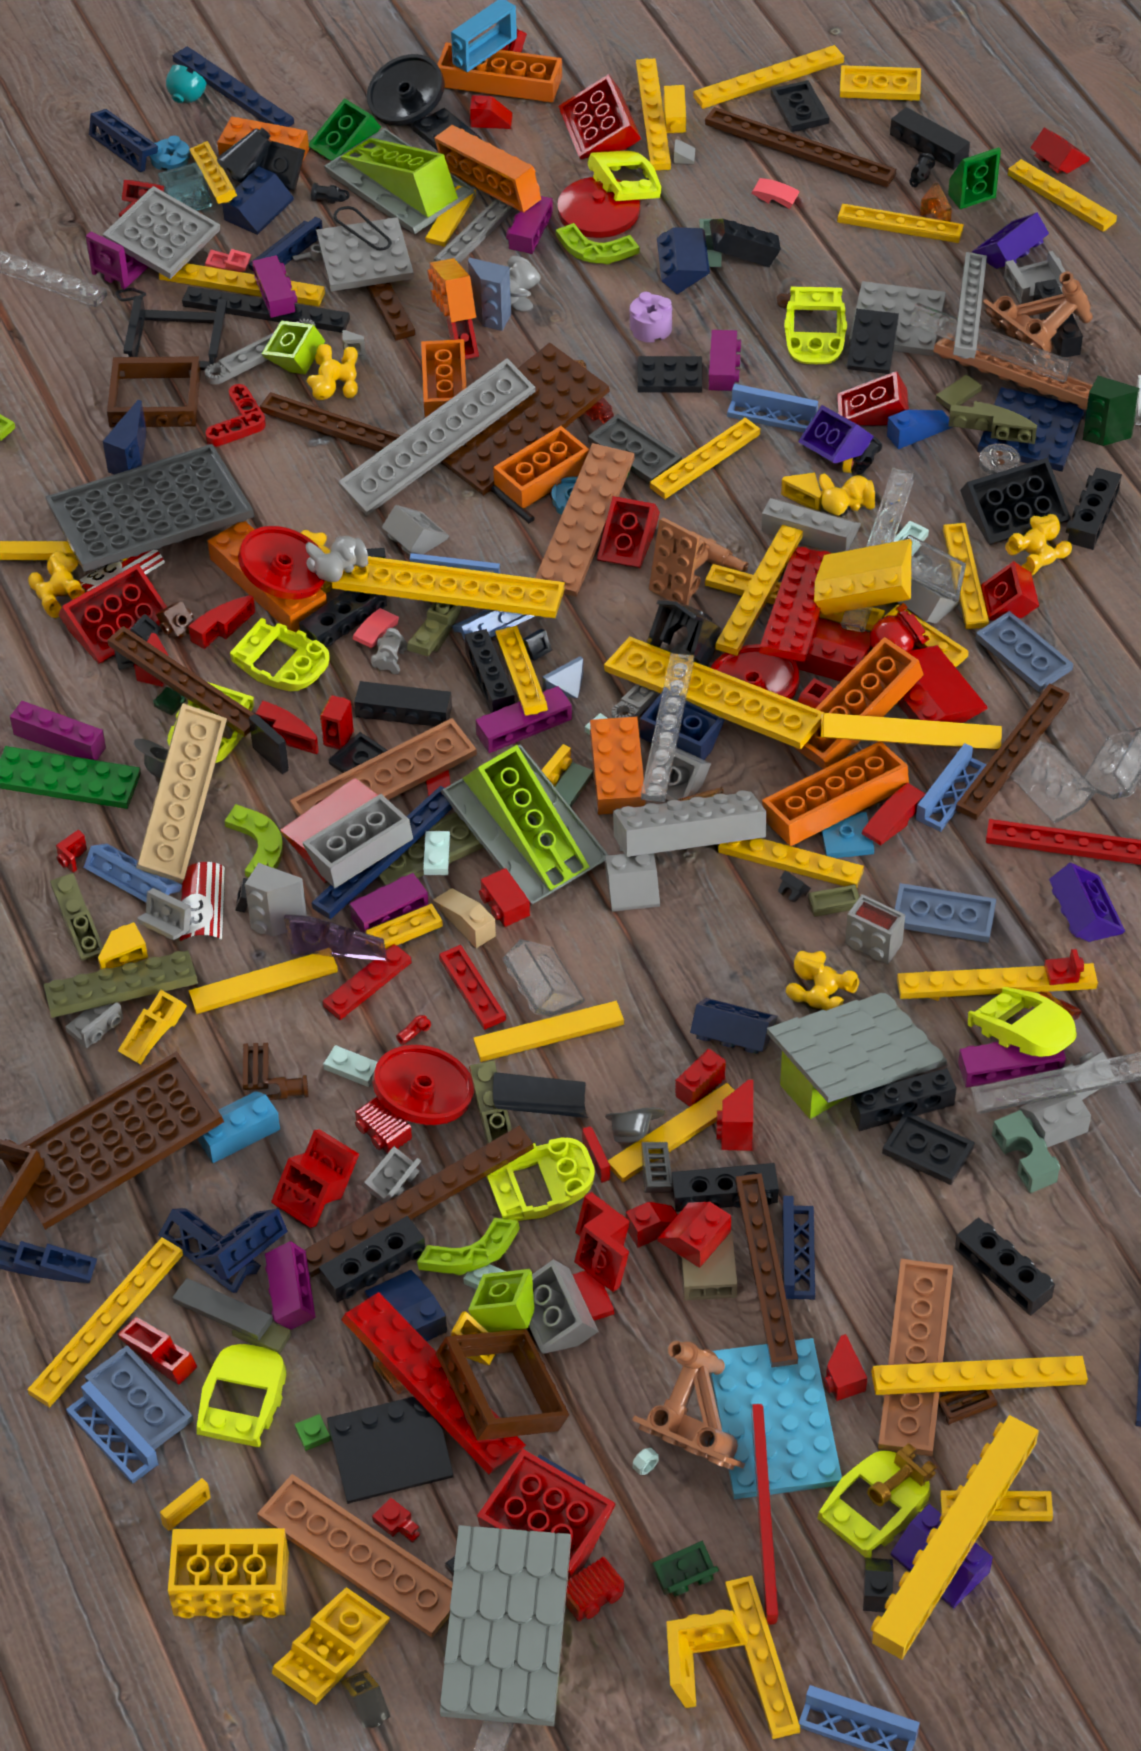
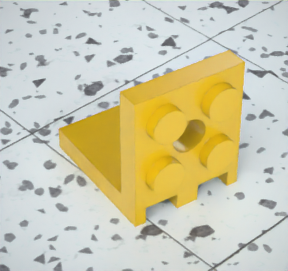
[666,1610,748,1708]

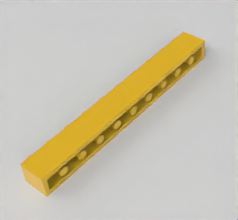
[871,1415,1039,1660]

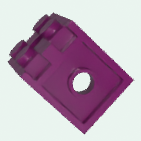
[86,232,148,290]

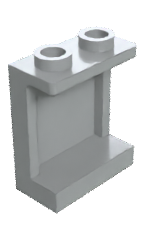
[1004,251,1066,304]

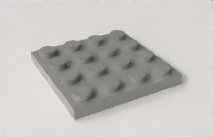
[103,186,220,279]
[316,217,414,291]
[849,281,946,356]

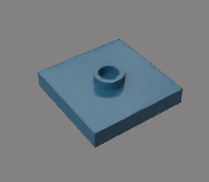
[821,812,874,858]

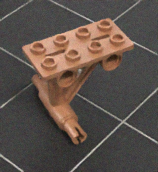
[983,271,1093,365]
[649,517,749,606]
[632,1341,745,1470]

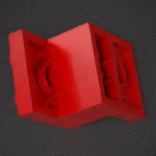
[271,1129,359,1228]
[574,1192,630,1292]

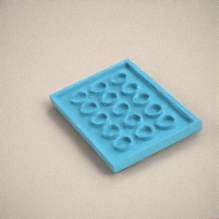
[711,1338,842,1499]

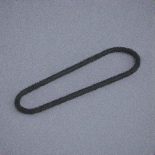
[333,206,392,251]
[115,288,146,302]

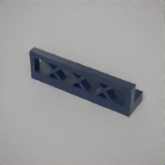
[89,109,158,172]
[248,217,323,271]
[782,1196,815,1300]
[158,1208,261,1293]
[195,1208,288,1280]

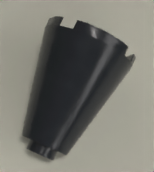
[217,128,272,183]

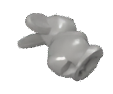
[508,256,541,312]
[305,535,368,582]

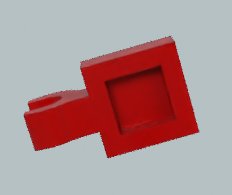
[372,1498,420,1543]

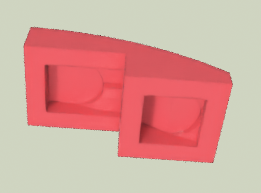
[751,178,800,209]
[205,249,251,272]
[353,608,399,648]

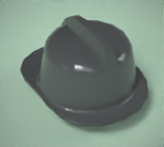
[133,739,168,778]
[605,1107,666,1143]

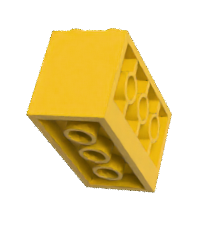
[168,1528,289,1618]

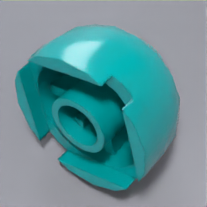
[166,65,207,103]

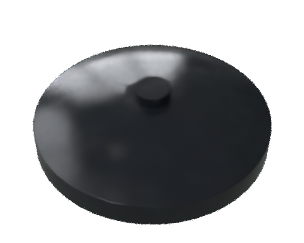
[367,54,445,126]

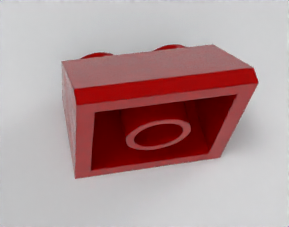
[1030,127,1090,174]
[980,561,1039,621]
[716,1079,753,1151]
[657,1202,731,1268]

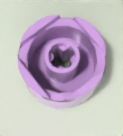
[630,292,672,342]

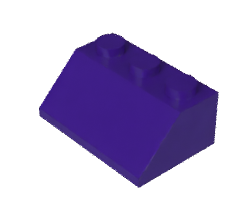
[972,212,1049,269]
[798,405,874,463]
[1049,862,1125,942]
[890,1504,993,1609]

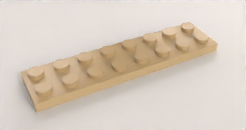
[136,703,227,883]

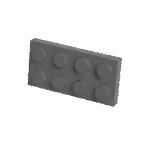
[588,414,682,484]

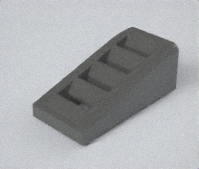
[641,1142,673,1193]

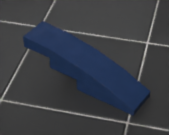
[0,1240,97,1283]

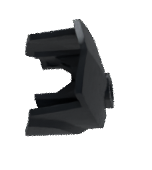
[646,600,721,667]

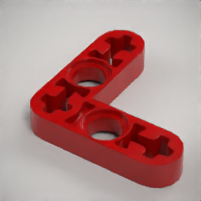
[205,384,266,447]

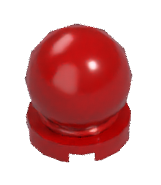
[870,603,930,651]

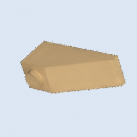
[432,888,496,948]

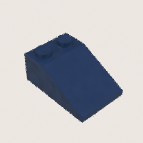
[103,400,147,475]
[364,1269,447,1341]

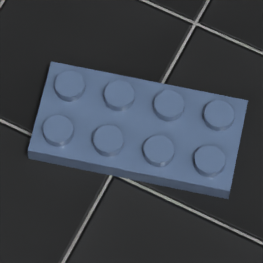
[975,611,1073,692]
[892,883,996,943]
[84,1345,194,1450]

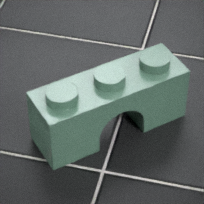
[992,1110,1060,1193]

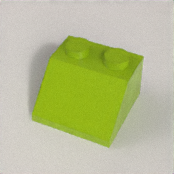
[262,321,325,374]
[468,1269,535,1332]

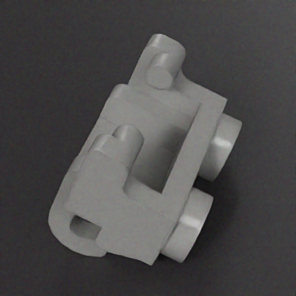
[371,628,407,674]

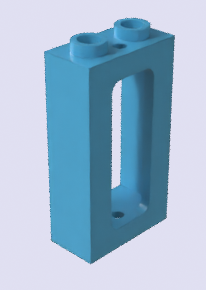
[451,0,517,72]

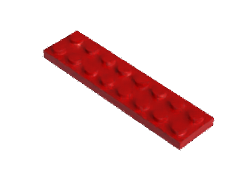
[759,547,833,662]
[341,1292,526,1475]

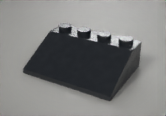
[960,457,1071,545]
[327,1396,454,1504]

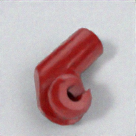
[396,1015,431,1045]

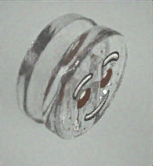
[978,444,1020,477]

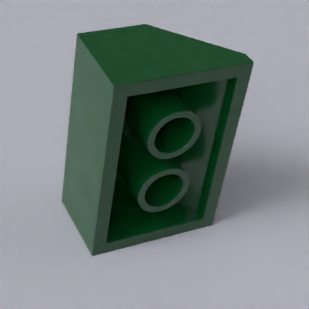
[1082,376,1140,446]

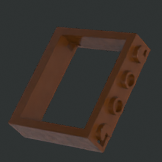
[107,356,201,427]
[0,1139,45,1237]
[436,1329,569,1441]

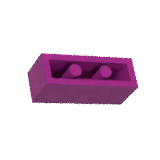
[506,196,553,254]
[252,255,297,318]
[709,330,741,391]
[350,873,429,938]
[265,1241,316,1330]

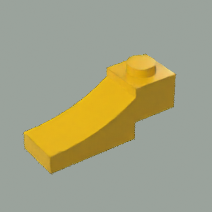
[118,990,187,1065]

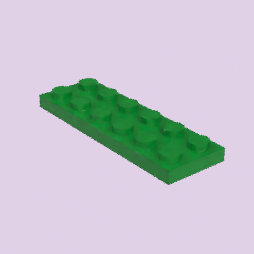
[0,746,141,809]

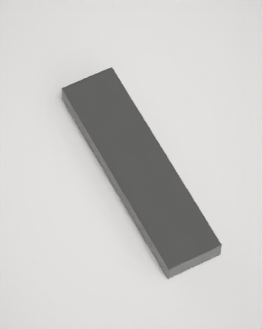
[172,1278,274,1341]

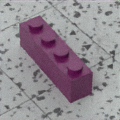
[475,686,572,753]
[10,701,106,760]
[958,1042,1066,1088]

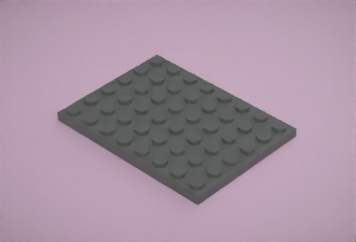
[45,444,255,572]

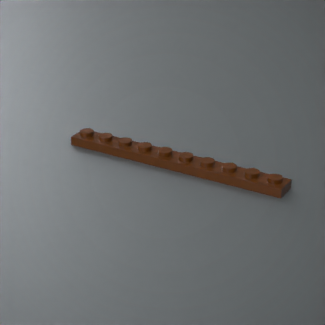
[705,107,897,187]
[305,1125,534,1278]

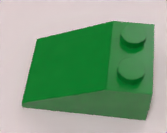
[309,98,381,161]
[948,147,1001,209]

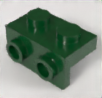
[651,1540,719,1597]

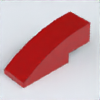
[188,595,255,649]
[255,701,319,755]
[861,783,926,846]
[117,1317,197,1385]

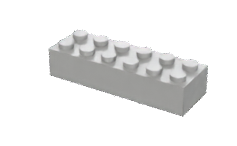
[613,790,766,857]

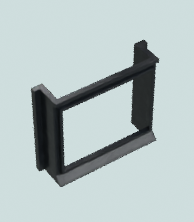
[123,297,227,370]

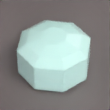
[633,1448,659,1475]

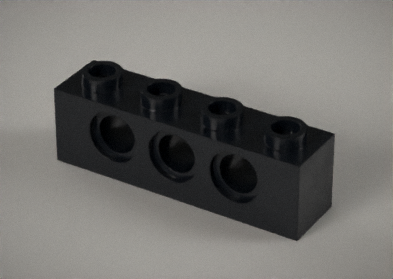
[1066,467,1122,550]
[299,590,387,647]
[464,629,515,713]
[850,1068,957,1131]
[672,1163,779,1212]
[319,1216,425,1303]
[955,1217,1055,1316]

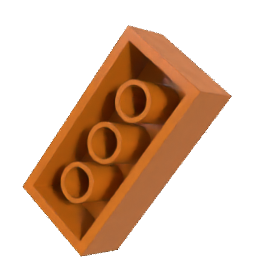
[217,116,309,163]
[427,258,476,322]
[421,339,467,418]
[493,426,590,508]
[590,717,646,815]

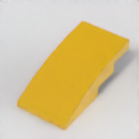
[272,1587,390,1705]

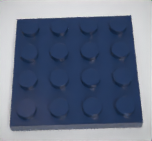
[977,387,1085,472]

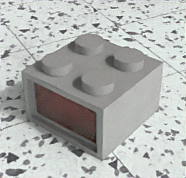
[845,894,905,964]

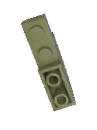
[949,401,1037,444]
[407,602,463,657]
[50,873,103,961]
[469,1060,512,1144]

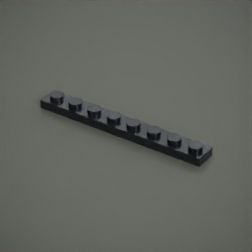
[182,286,350,333]

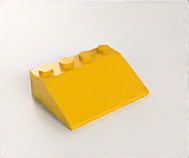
[814,539,912,615]

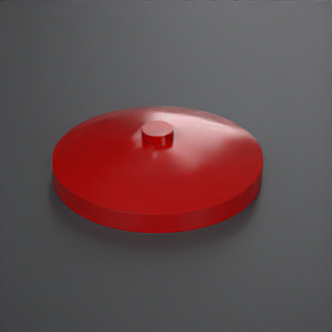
[558,177,640,238]
[238,526,325,600]
[710,644,800,699]
[372,1045,474,1125]

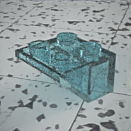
[158,162,212,211]

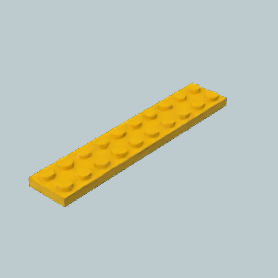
[332,556,565,618]
[604,636,824,749]

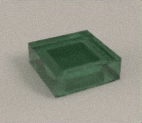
[153,687,186,716]

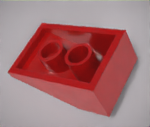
[837,371,909,425]
[597,496,660,568]

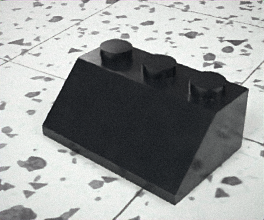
[709,218,781,267]

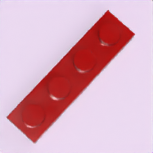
[323,944,412,1020]
[439,944,506,1030]

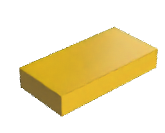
[160,1478,211,1531]

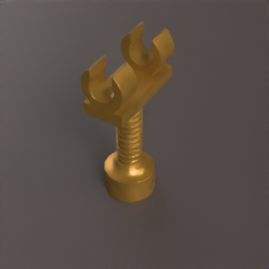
[867,1443,938,1506]

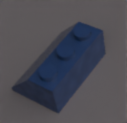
[222,166,294,235]
[657,227,710,294]
[639,690,725,760]
[690,998,778,1054]

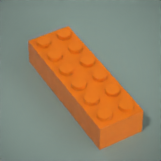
[437,42,562,103]
[434,125,541,213]
[208,521,327,632]
[795,637,924,769]
[762,742,909,846]

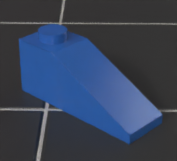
[887,410,953,449]

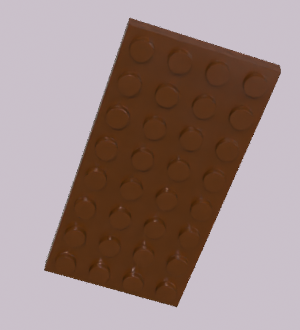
[440,342,610,496]
[2,1051,224,1230]

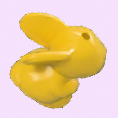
[819,473,875,516]

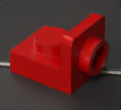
[56,829,87,872]
[1044,949,1084,985]

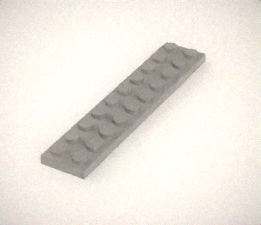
[338,358,535,516]

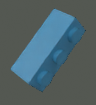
[197,1091,280,1163]

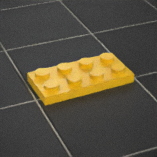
[840,65,921,101]

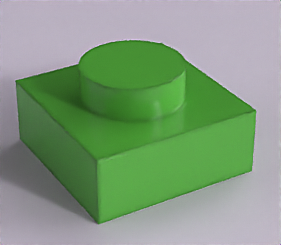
[295,1414,331,1451]

